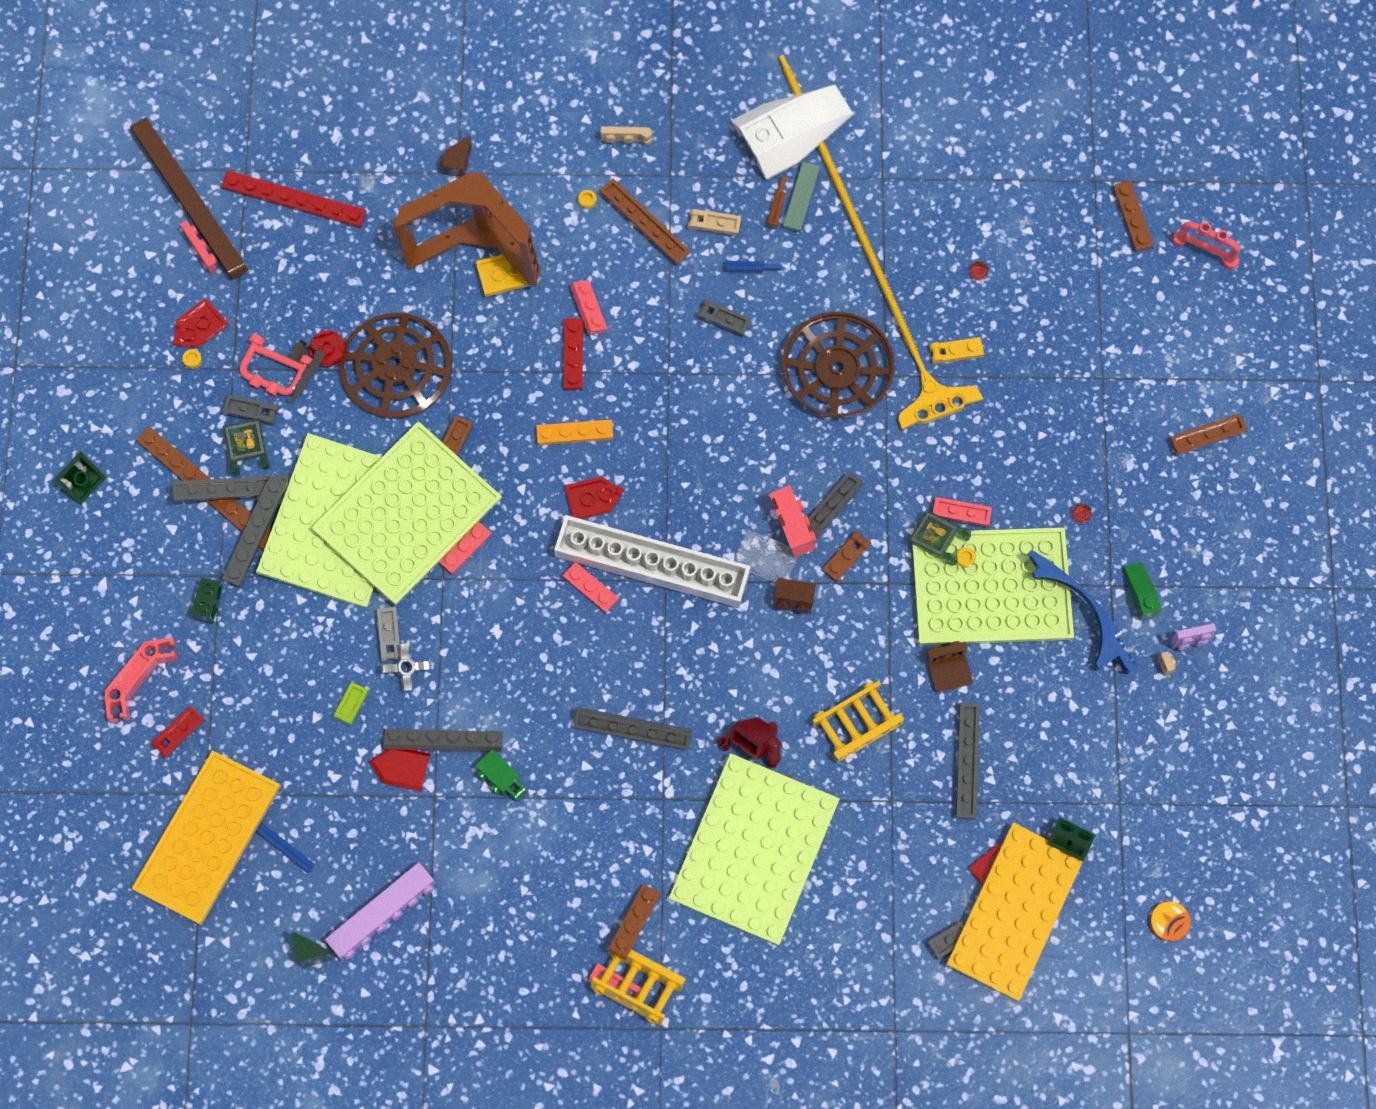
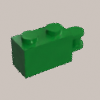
[475,749,528,802]

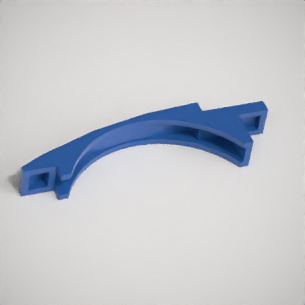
[1027,550,1136,674]

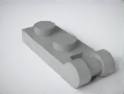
[377,607,400,662]

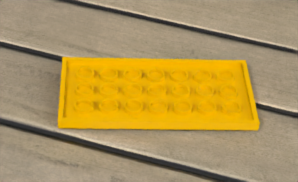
[132,750,281,925]
[946,822,1083,1002]

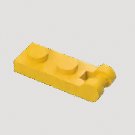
[929,337,984,364]

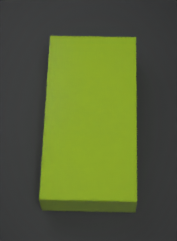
[334,682,369,726]

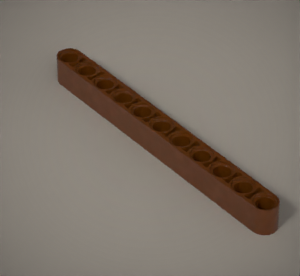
[130,117,248,280]

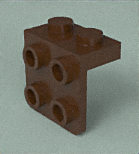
[926,641,973,692]

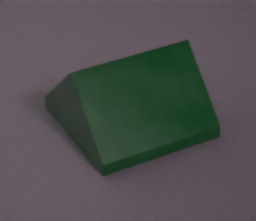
[54,452,107,505]
[291,931,333,968]

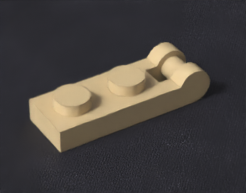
[601,126,652,146]
[687,209,741,236]

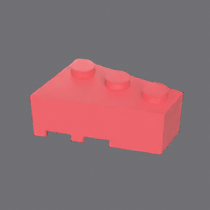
[769,485,817,558]

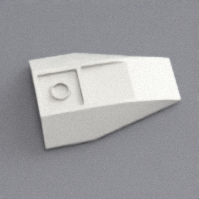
[731,85,853,180]

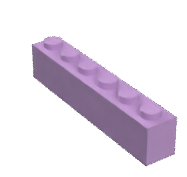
[325,862,436,961]

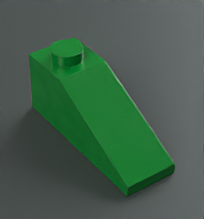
[1123,562,1162,621]

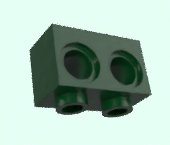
[191,577,223,624]
[1047,817,1096,861]

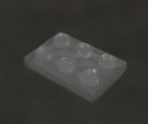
[734,530,799,583]

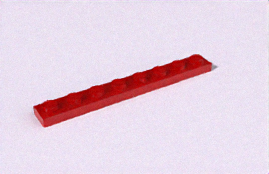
[221,170,367,229]

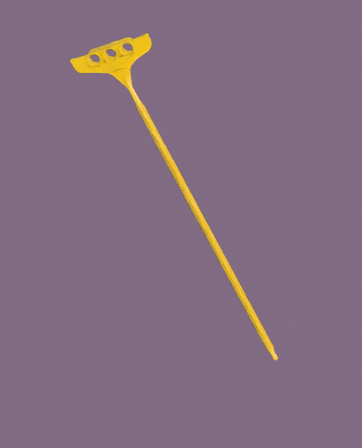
[779,55,983,430]

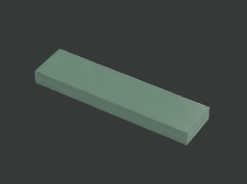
[783,162,820,233]

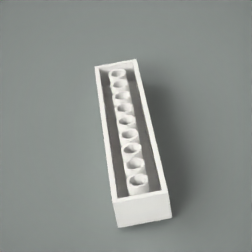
[554,515,751,608]

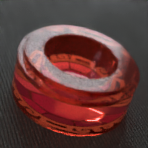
[969,261,988,281]
[1072,503,1092,523]

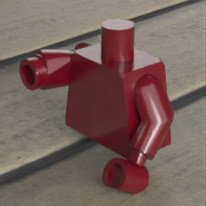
[717,717,782,768]

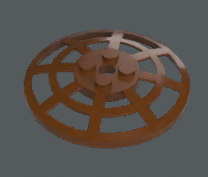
[782,312,895,418]
[339,313,452,419]

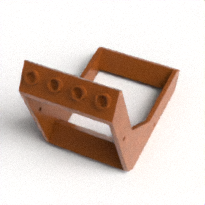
[393,172,540,286]

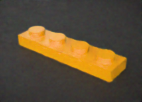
[536,420,613,446]

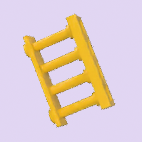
[812,681,904,763]
[590,950,686,1025]

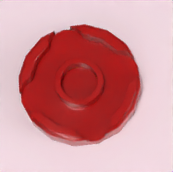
[309,330,346,367]

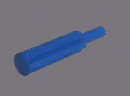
[725,260,782,272]

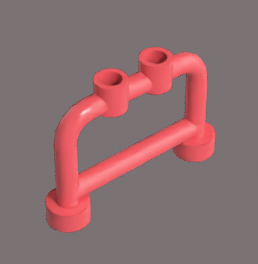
[1172,221,1240,270]
[240,333,313,397]

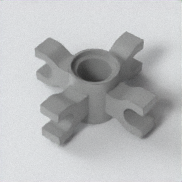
[380,643,430,691]

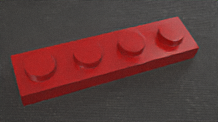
[564,318,583,391]

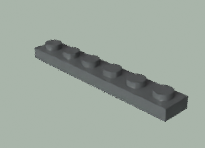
[172,475,289,502]
[222,475,289,587]
[956,702,980,820]
[574,707,692,750]
[384,729,503,752]

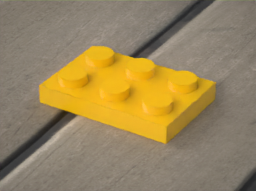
[476,255,539,297]

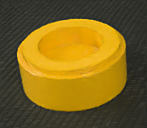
[578,190,597,209]
[182,349,202,369]
[956,548,976,568]

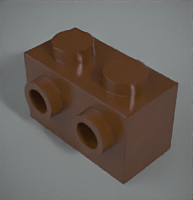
[773,577,816,613]

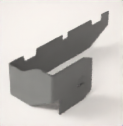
[287,339,325,403]

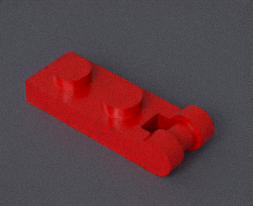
[151,706,205,759]

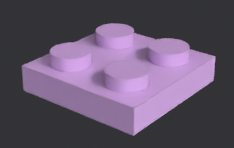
[1170,623,1216,650]

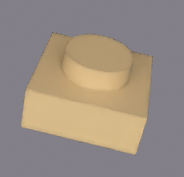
[1158,651,1176,676]

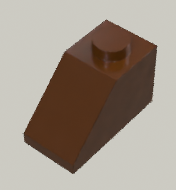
[440,137,472,177]

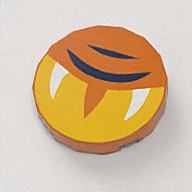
[1150,901,1191,941]

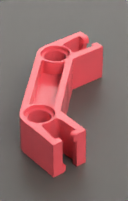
[105,637,178,723]

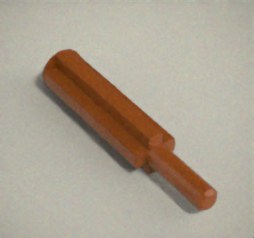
[766,176,787,229]

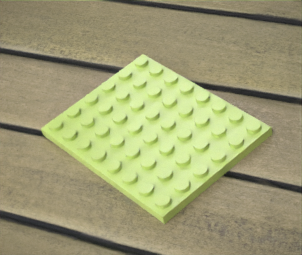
[312,421,502,606]
[256,433,382,609]
[912,528,1074,645]
[669,753,840,946]

